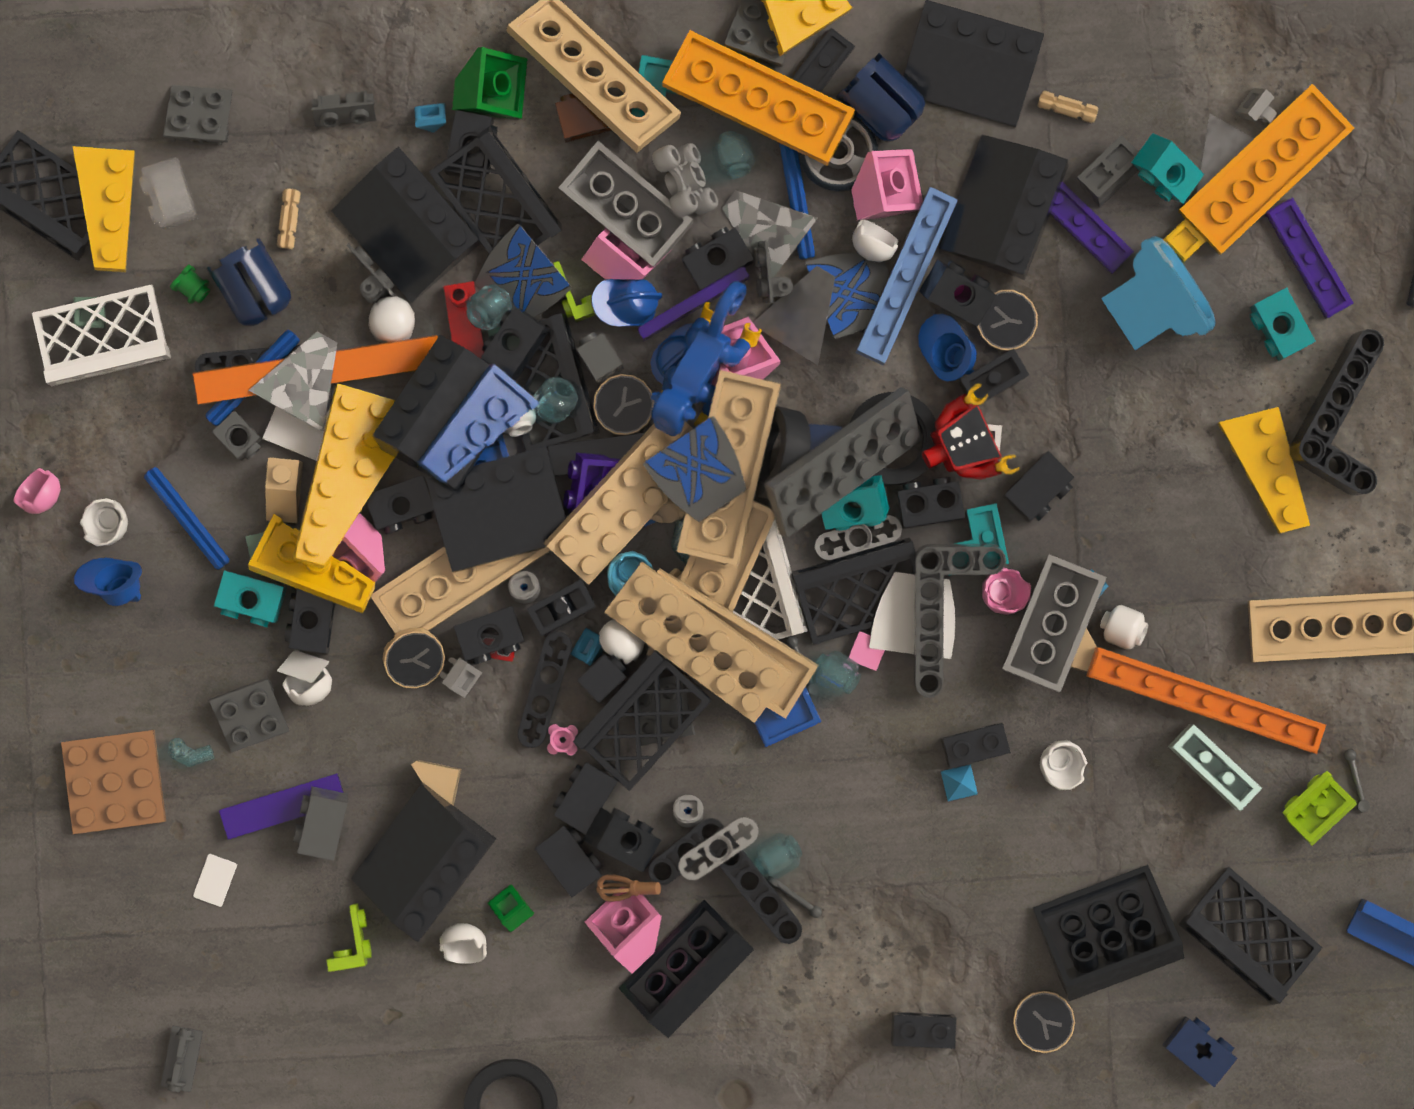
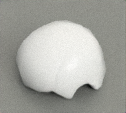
[852,219,898,262]
[369,296,415,343]
[80,498,128,546]
[599,619,645,664]
[283,668,332,706]
[1040,740,1087,790]
[440,923,486,964]

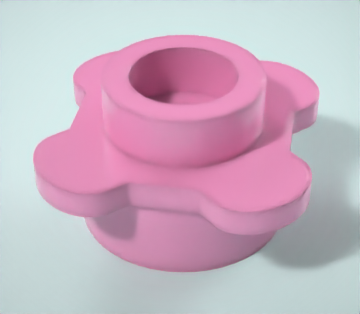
[547,724,578,755]

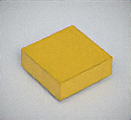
[1163,218,1207,263]

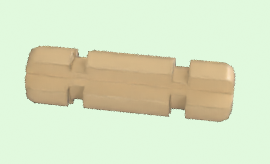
[1038,91,1098,123]
[277,189,300,249]

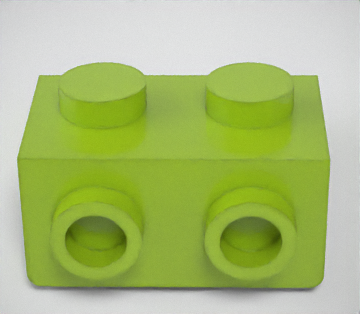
[1282,771,1357,846]

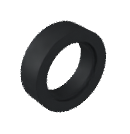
[849,392,936,486]
[755,406,811,499]
[464,1059,558,1109]

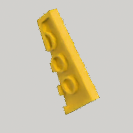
[73,146,135,272]
[1218,407,1310,534]
[248,514,375,613]

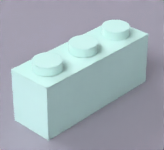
[1168,724,1262,811]

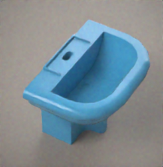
[1101,236,1216,350]

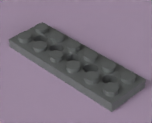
[765,387,922,538]

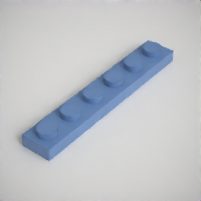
[855,187,958,365]

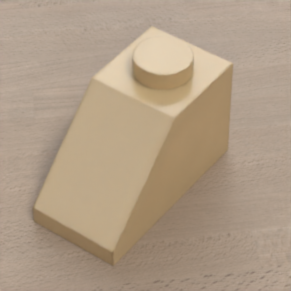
[265,458,303,523]

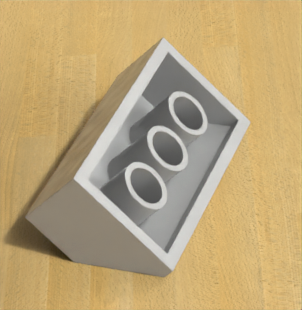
[559,141,693,267]
[1002,554,1107,692]

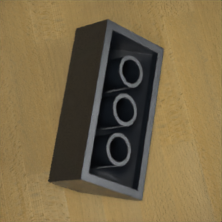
[619,900,755,1038]

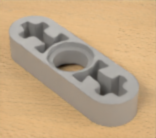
[815,515,902,561]
[679,817,758,880]

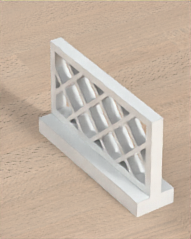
[32,285,171,386]
[733,519,808,640]

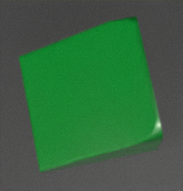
[487,884,534,932]

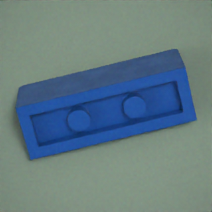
[1346,899,1414,966]

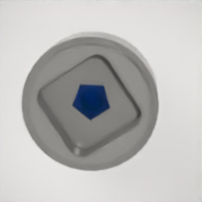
[508,571,540,604]
[673,795,704,827]

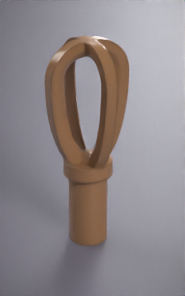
[596,874,661,902]

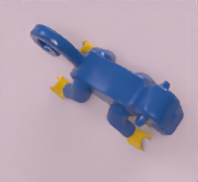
[651,281,762,436]

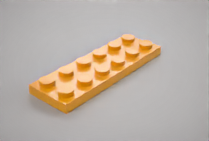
[662,30,855,166]
[1178,84,1354,255]

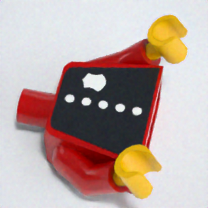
[922,384,1019,480]

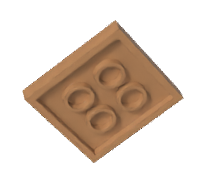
[61,730,166,834]

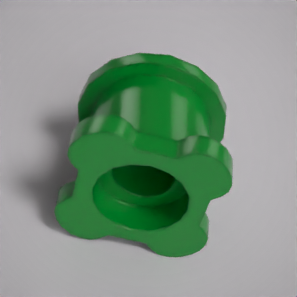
[170,264,210,304]

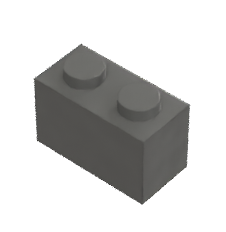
[577,332,624,385]
[293,786,348,861]

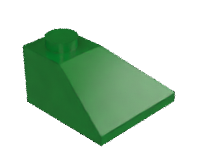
[452,47,528,119]

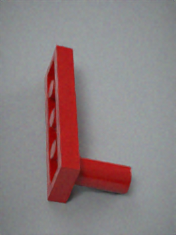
[443,281,484,361]

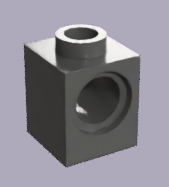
[212,411,263,460]

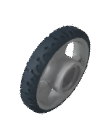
[798,115,878,192]

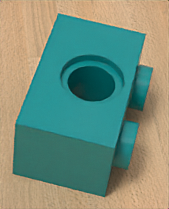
[1131,133,1204,204]
[1249,287,1316,361]
[821,475,889,531]
[214,571,287,627]

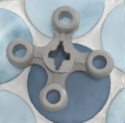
[652,143,718,217]

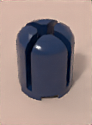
[836,53,925,142]
[206,238,291,326]

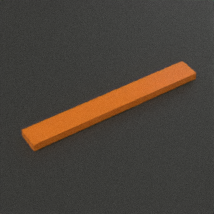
[193,335,438,404]
[1086,647,1326,754]

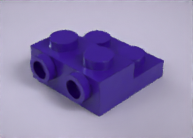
[563,453,621,514]

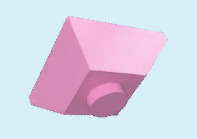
[851,149,923,220]
[581,228,673,280]
[711,317,780,386]
[332,513,385,583]
[585,887,662,974]

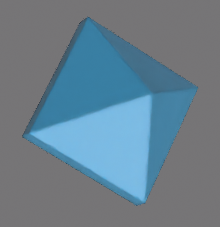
[414,103,446,133]
[571,628,603,665]
[940,764,978,801]

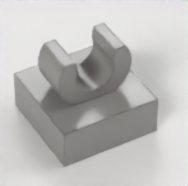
[1235,88,1277,123]
[439,657,482,698]

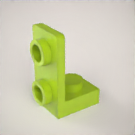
[553,261,596,323]
[327,903,372,972]

